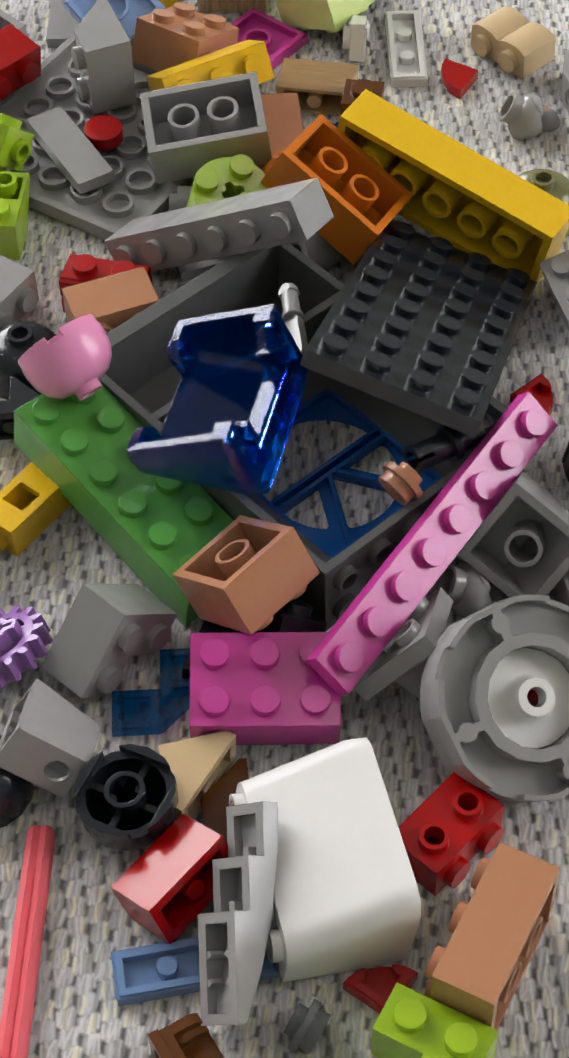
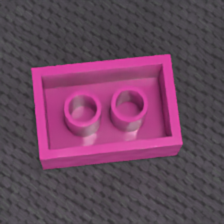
[189,632,341,746]

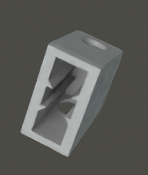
[0,678,100,796]

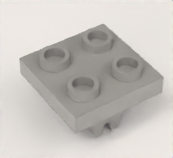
[353,587,453,701]

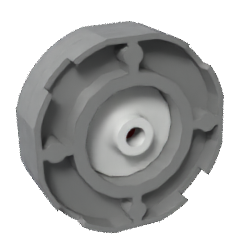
[420,594,569,802]

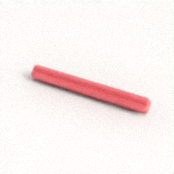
[0,825,56,1058]

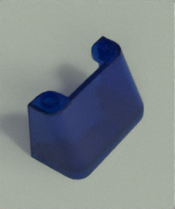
[126,304,307,496]

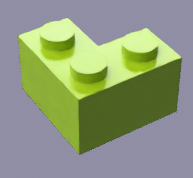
[371,982,499,1058]

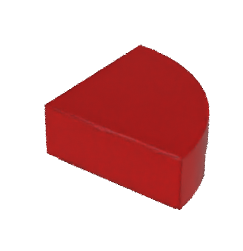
[441,58,478,99]
[510,374,553,416]
[343,964,418,1014]

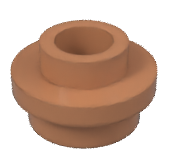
[378,461,423,505]

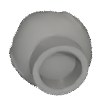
[499,92,560,140]
[436,561,506,618]

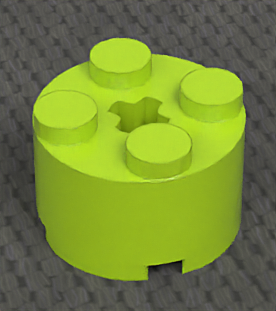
[187,154,266,207]

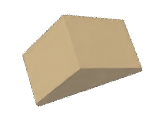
[158,730,236,823]

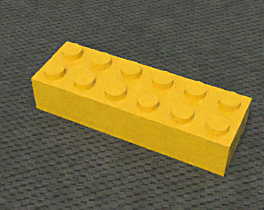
[338,89,569,282]

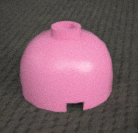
[18,314,112,401]

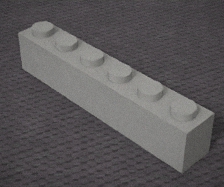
[105,178,334,271]

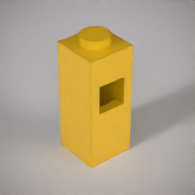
[0,462,71,556]

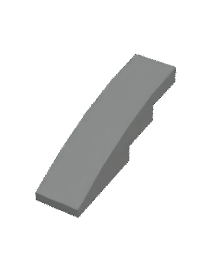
[198,801,278,1026]

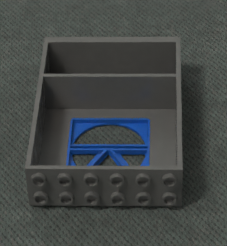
[99,244,524,631]

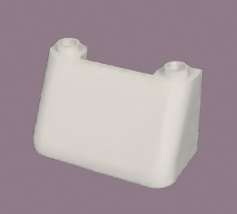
[229,737,421,982]

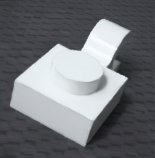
[342,15,370,62]

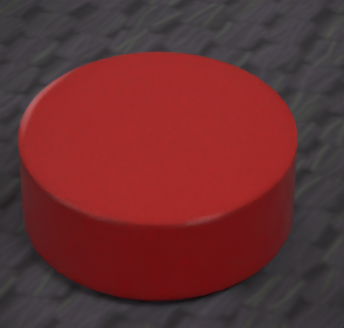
[84,115,123,151]

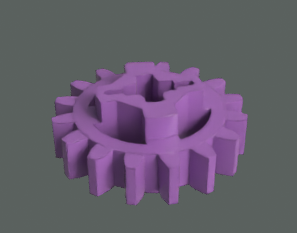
[0,605,53,689]

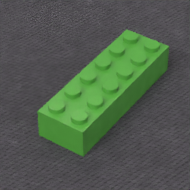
[14,383,234,626]

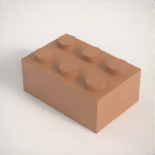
[424,842,560,1030]

